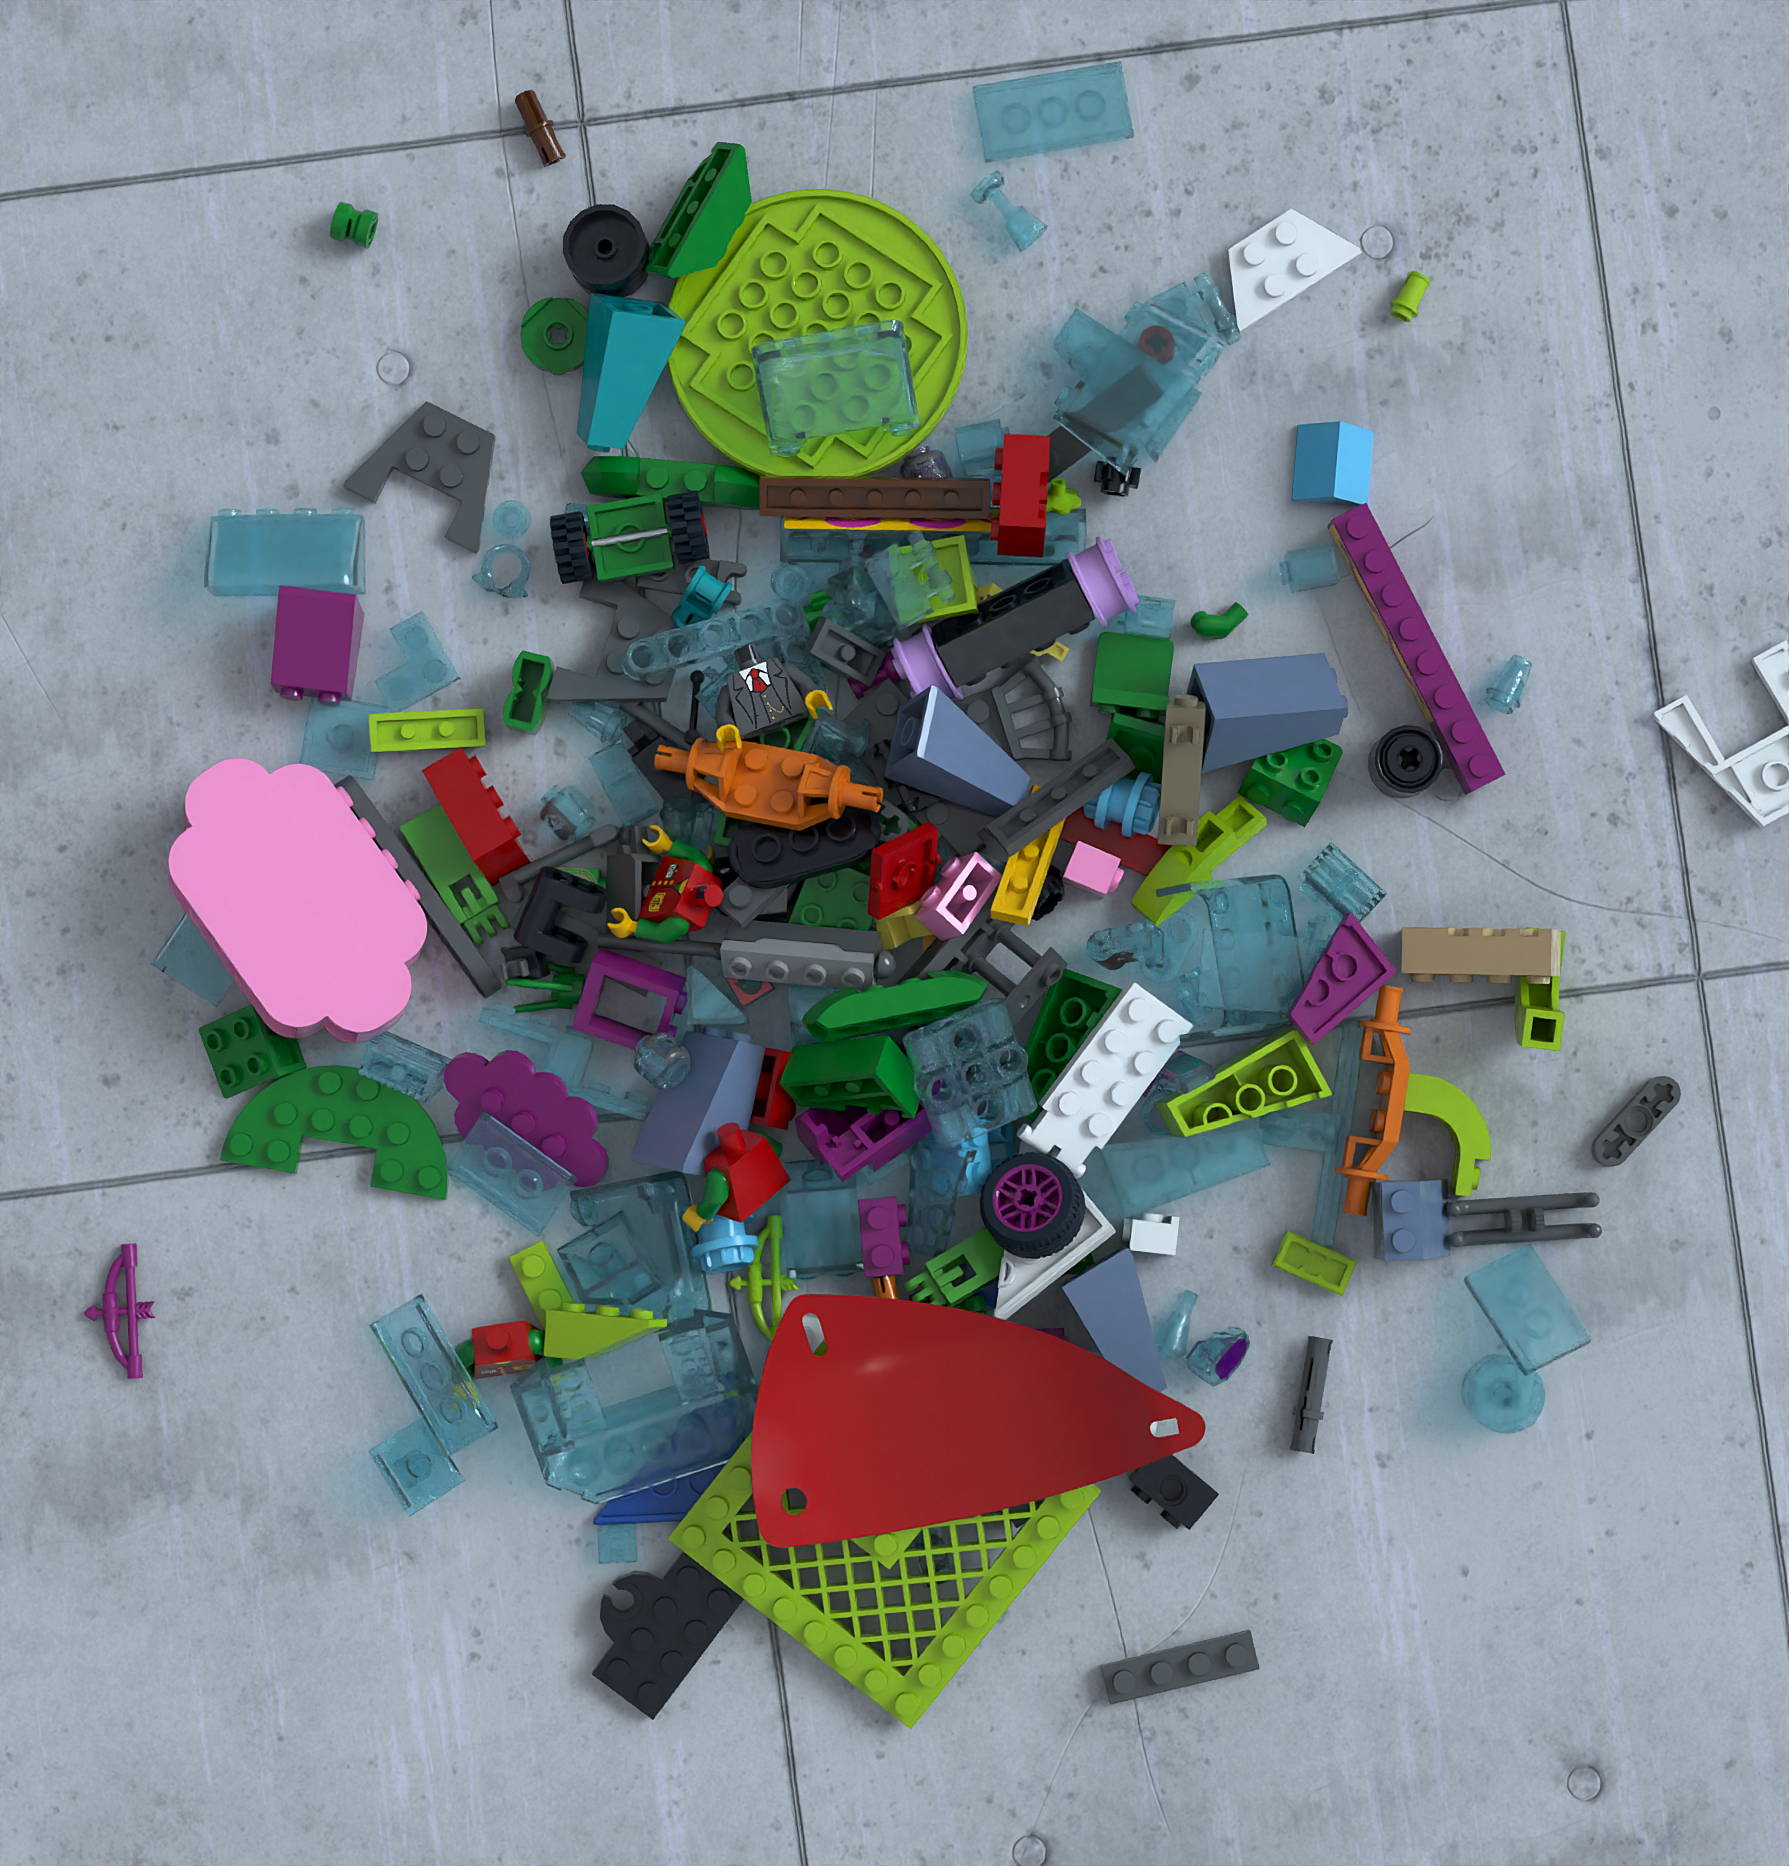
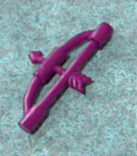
[84,1243,155,1379]

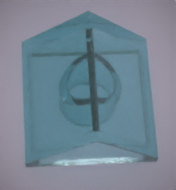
[687,965,750,1026]
[368,1416,465,1517]

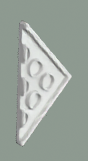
[993,1122,1116,1320]

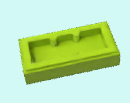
[1271,1230,1358,1297]

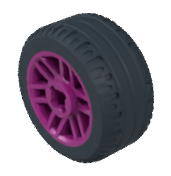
[980,1152,1085,1259]

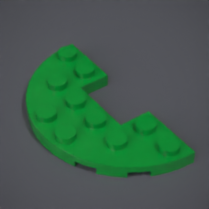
[220,1065,449,1200]

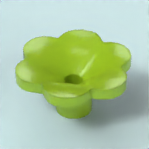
[1046,478,1082,514]

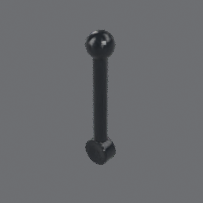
[684,670,705,746]

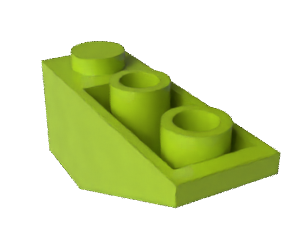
[544,1302,667,1360]

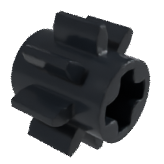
[1094,453,1141,497]

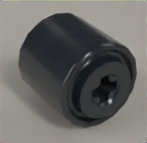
[1368,725,1443,798]

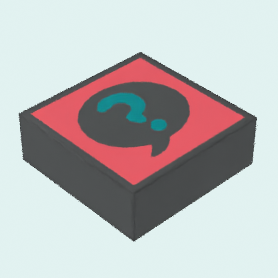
[725,978,775,1009]

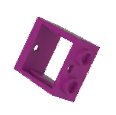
[571,948,689,1058]

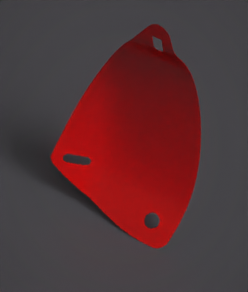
[751,1294,1206,1548]

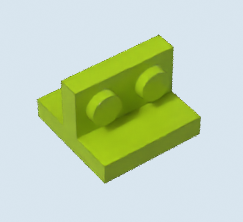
[889,535,979,626]

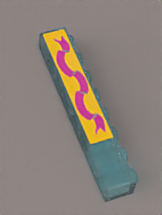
[780,507,1087,566]

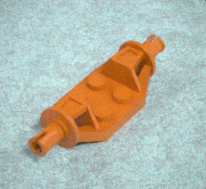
[654,737,883,831]
[1334,985,1411,1216]

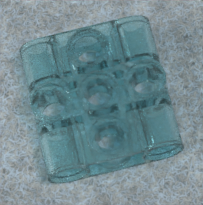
[902,998,1038,1148]

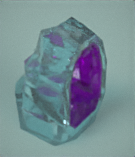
[1183,1326,1250,1387]

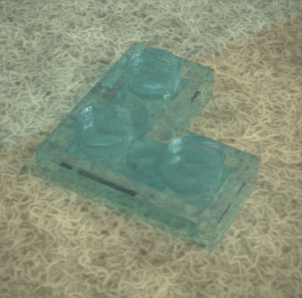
[374,611,461,713]

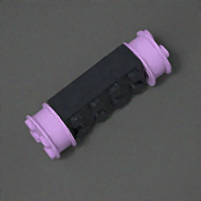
[891,536,1140,700]

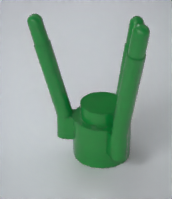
[500,947,584,1013]

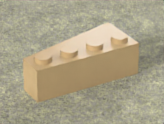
[1401,927,1561,984]

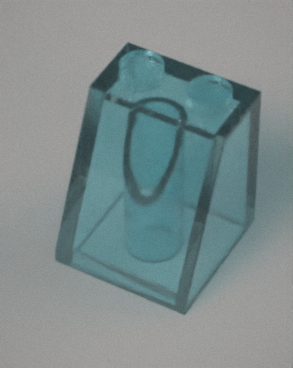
[779,1159,864,1280]

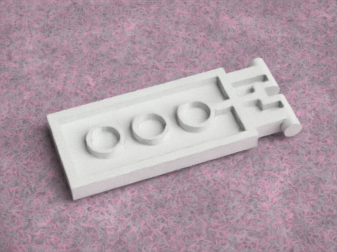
[1017,979,1193,1179]

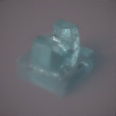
[597,1523,638,1564]

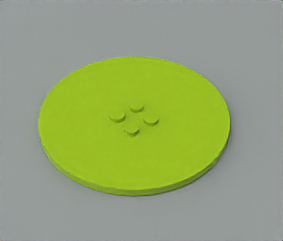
[667,189,968,477]

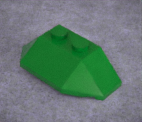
[645,142,752,278]

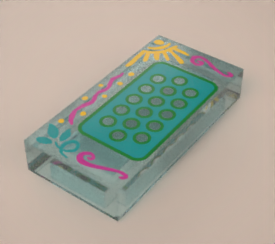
[1154,1050,1216,1094]

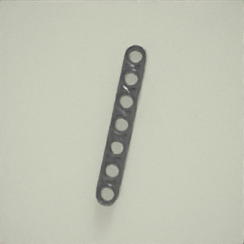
[334,775,502,999]

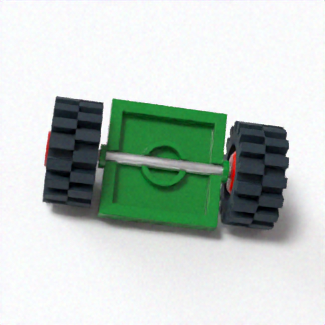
[550,490,710,584]

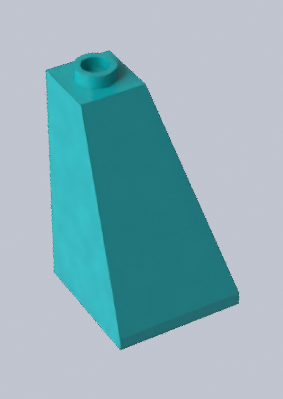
[577,292,685,453]

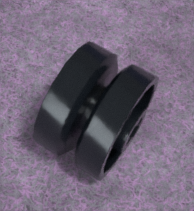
[563,204,650,297]

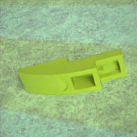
[1131,795,1267,927]

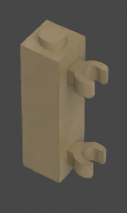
[1158,695,1206,846]

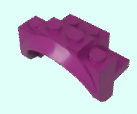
[795,1030,966,1182]

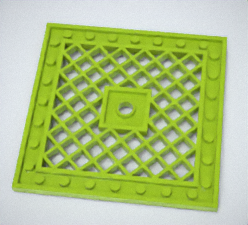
[668,1339,1101,1730]

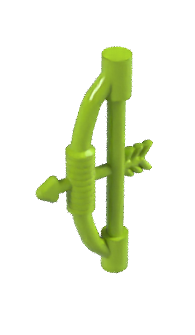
[729,1215,799,1345]

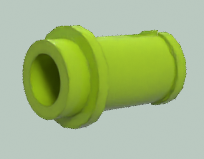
[1390,271,1431,322]

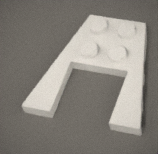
[1651,640,1789,828]

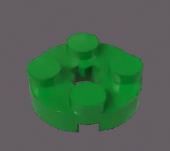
[520,297,589,375]

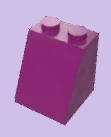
[271,585,365,706]

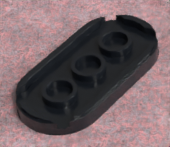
[728,797,881,889]

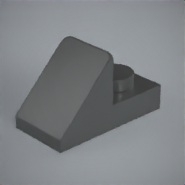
[804,617,886,687]

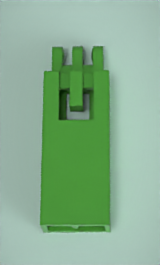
[399,803,510,946]
[903,1228,1005,1308]

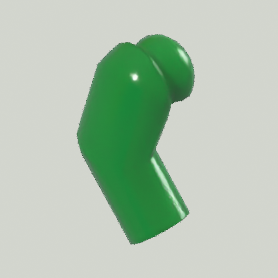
[1190,602,1249,639]

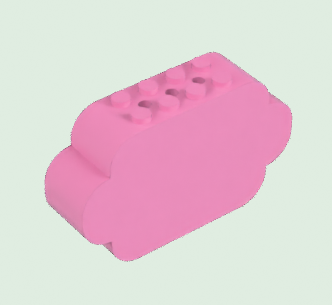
[168,758,427,1044]

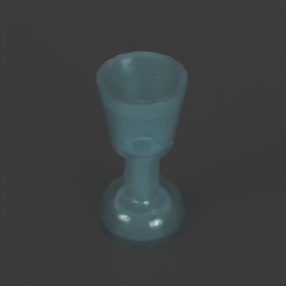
[970,170,1048,252]

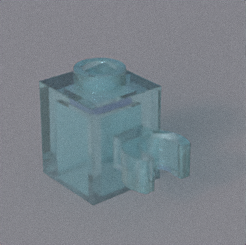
[1117,595,1175,640]

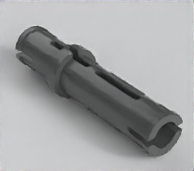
[1290,1336,1333,1454]

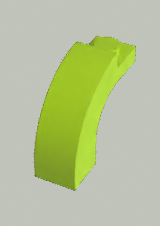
[1515,927,1566,1051]
[1403,1073,1491,1197]

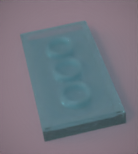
[972,61,1134,163]
[369,1294,499,1458]

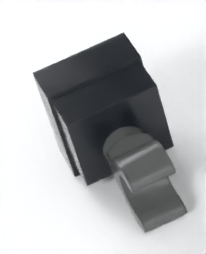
[500,945,550,980]

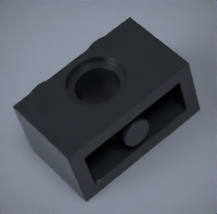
[1128,1455,1219,1530]

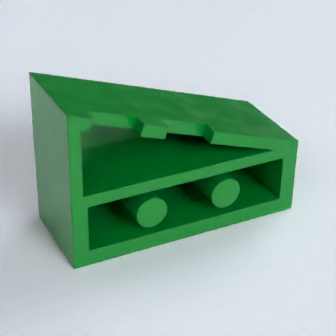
[779,1035,926,1119]

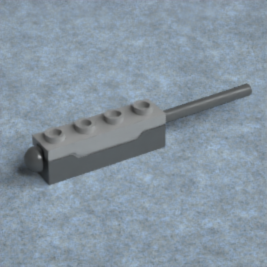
[597,919,896,991]

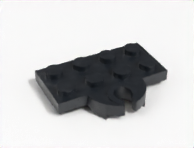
[592,1551,744,1720]

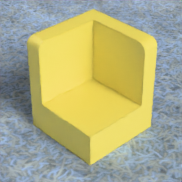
[873,899,933,950]

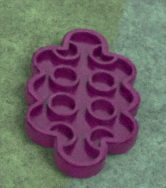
[443,1050,609,1189]

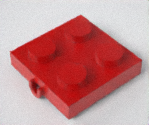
[867,822,941,920]

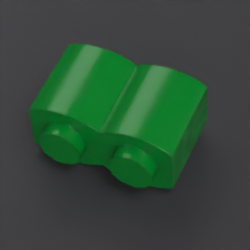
[503,651,555,735]

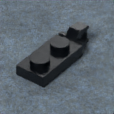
[622,720,706,820]

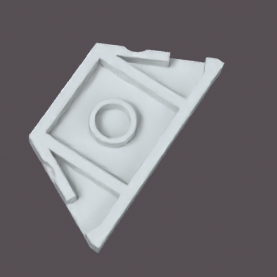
[1227,208,1362,334]

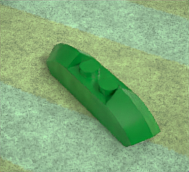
[580,456,760,510]
[801,971,990,1043]

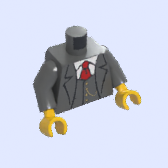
[715,644,833,752]

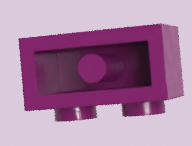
[858,1196,910,1277]

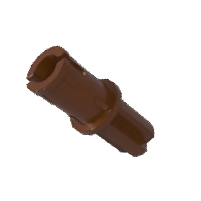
[515,90,566,167]

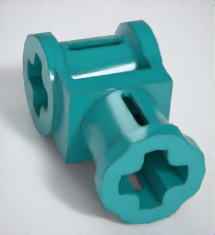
[671,565,733,635]

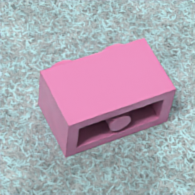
[1061,841,1124,899]

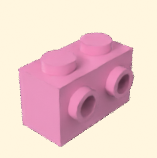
[914,852,1002,941]

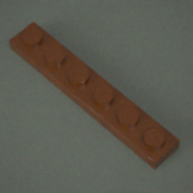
[760,475,990,519]

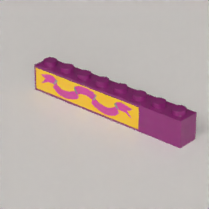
[1327,503,1506,795]

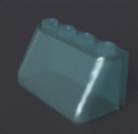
[204,507,366,596]

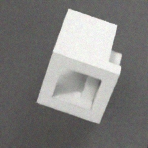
[1121,1212,1180,1255]

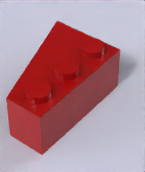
[990,433,1050,558]
[422,747,531,887]

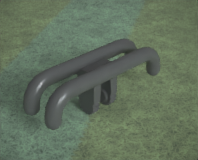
[1446,1192,1602,1247]

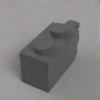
[606,825,662,932]

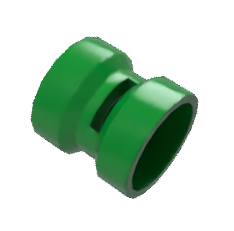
[330,201,378,249]

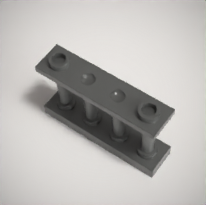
[905,916,1068,1080]

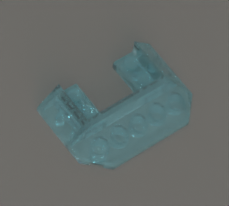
[510,1308,759,1505]

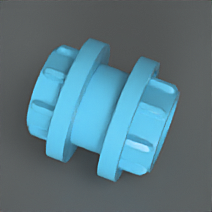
[1084,772,1161,838]
[687,1200,759,1274]

